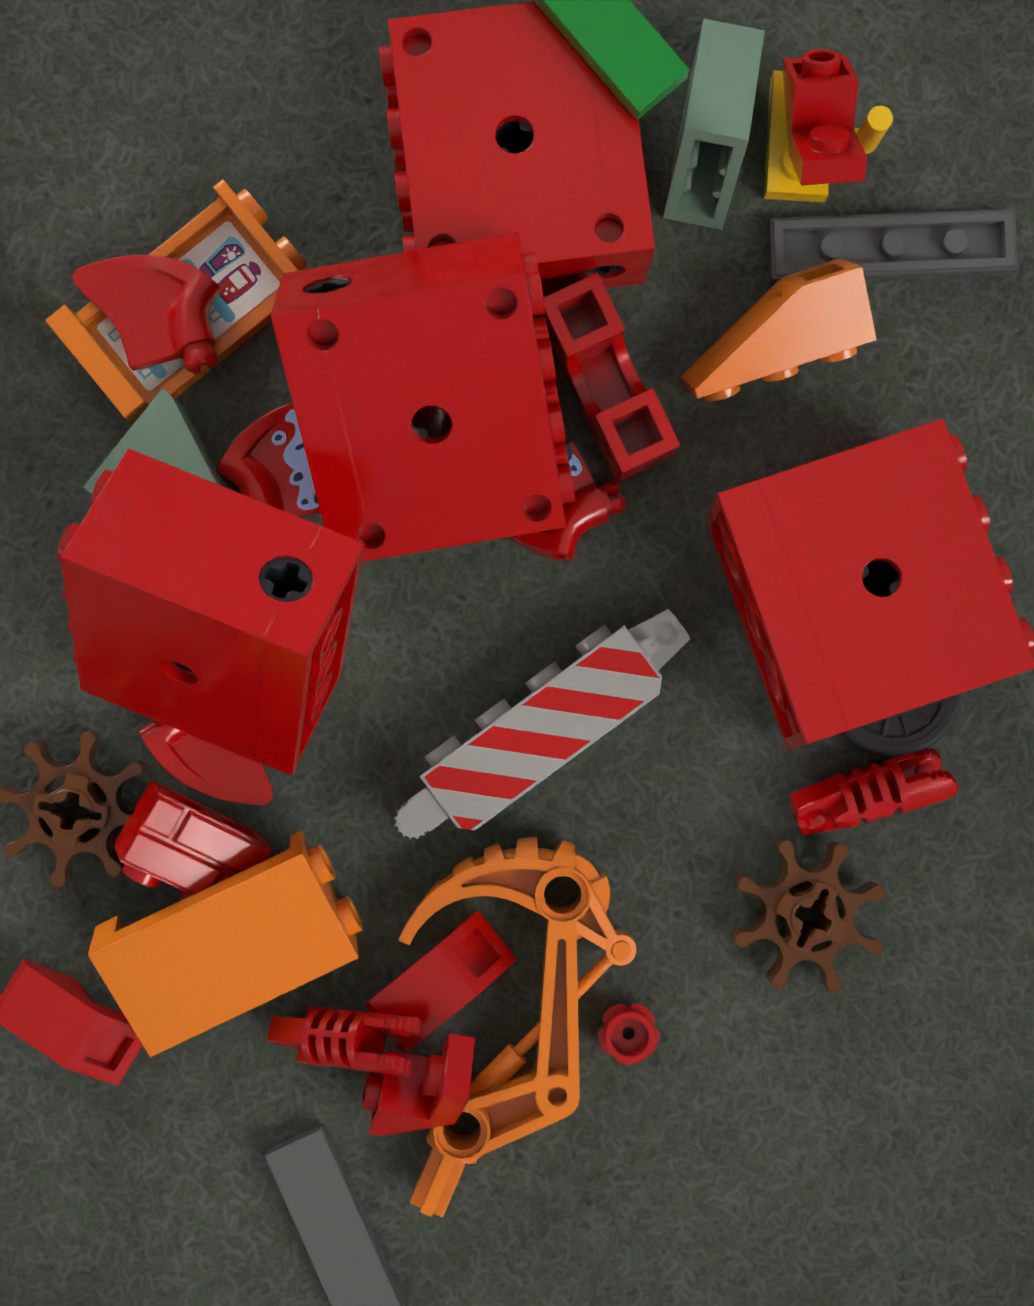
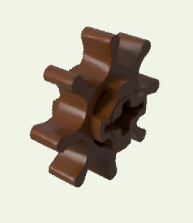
[0,730,146,888]
[730,838,886,992]

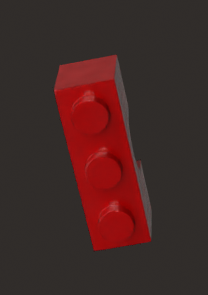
[539,272,681,483]

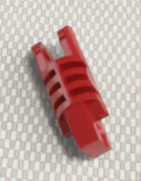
[790,748,959,835]
[267,1006,421,1077]

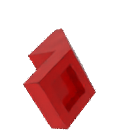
[783,49,867,186]
[364,911,517,1053]
[0,959,143,1085]
[361,1033,475,1136]

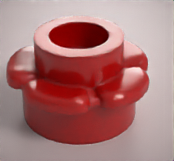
[598,1003,660,1065]

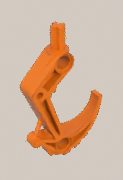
[398,837,637,1217]

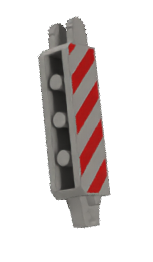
[394,609,690,840]

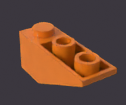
[680,258,877,401]

